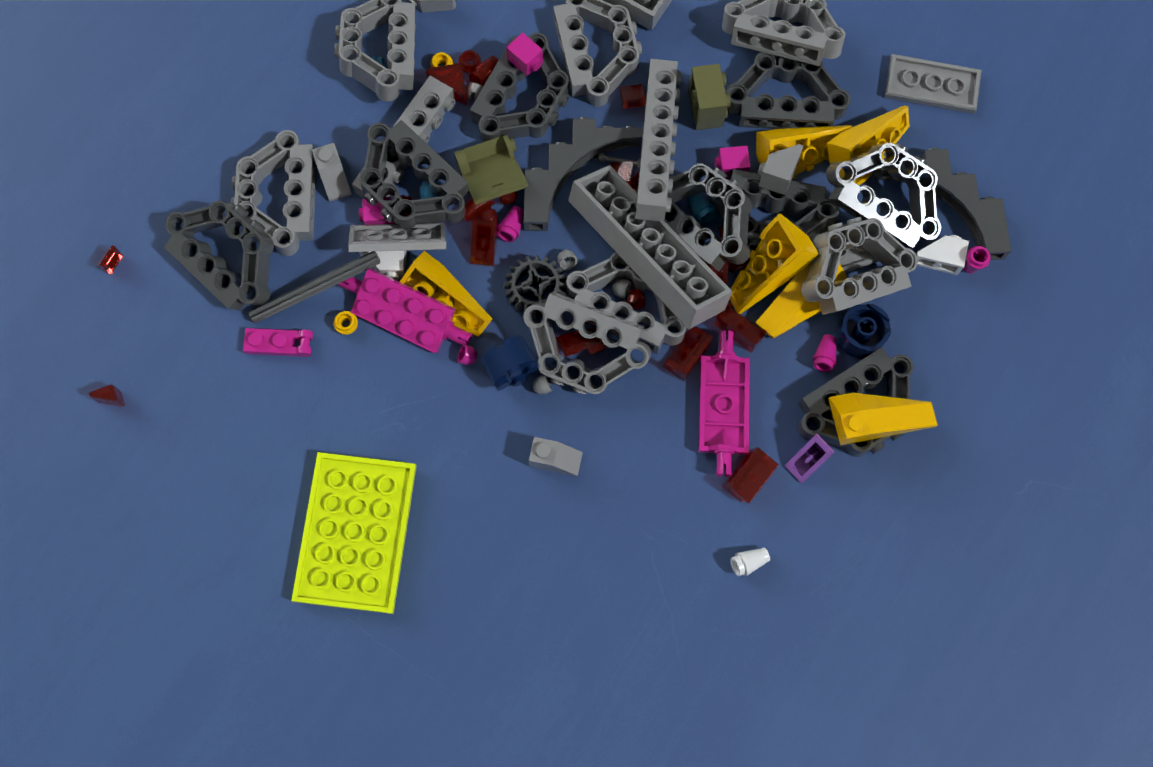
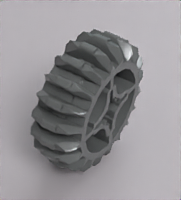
[503,254,567,319]

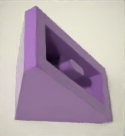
[784,434,835,483]

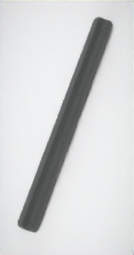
[248,251,380,323]

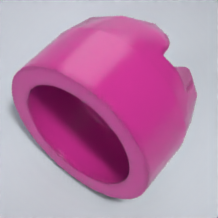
[458,345,478,365]

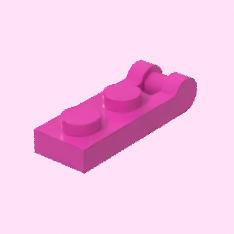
[243,328,313,357]

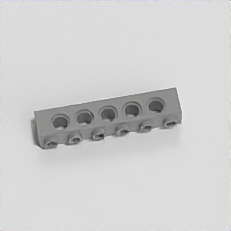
[352,76,455,199]

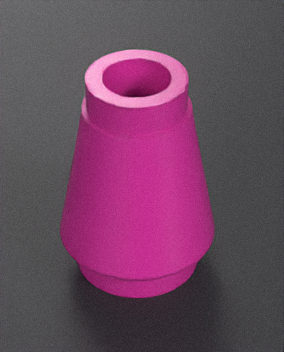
[497,206,524,242]
[964,246,991,274]
[812,335,837,372]

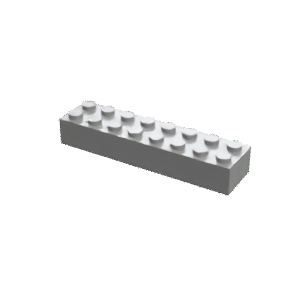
[568,165,733,329]

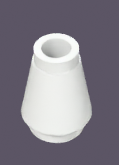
[730,547,770,577]

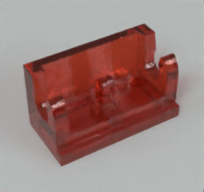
[714,303,767,353]
[663,326,713,381]
[722,447,779,503]

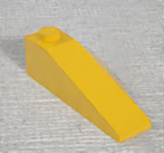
[827,105,910,185]
[756,125,852,180]
[730,214,819,314]
[400,251,492,337]
[755,263,847,339]
[828,393,938,446]

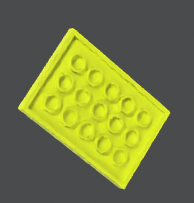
[291,452,417,614]

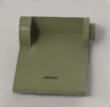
[454,134,529,205]

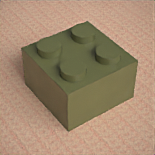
[688,63,731,130]

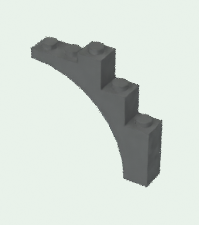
[524,117,643,231]
[874,147,1011,261]

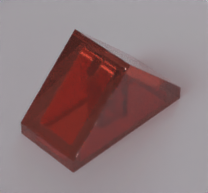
[426,63,468,106]
[470,218,498,266]

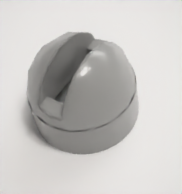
[467,83,483,101]
[557,249,578,270]
[612,279,632,299]
[532,374,553,395]

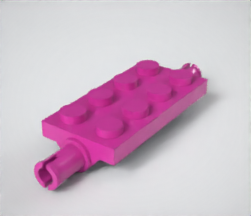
[339,268,473,354]
[698,331,750,477]

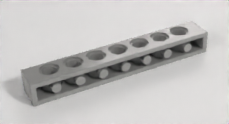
[635,59,681,222]

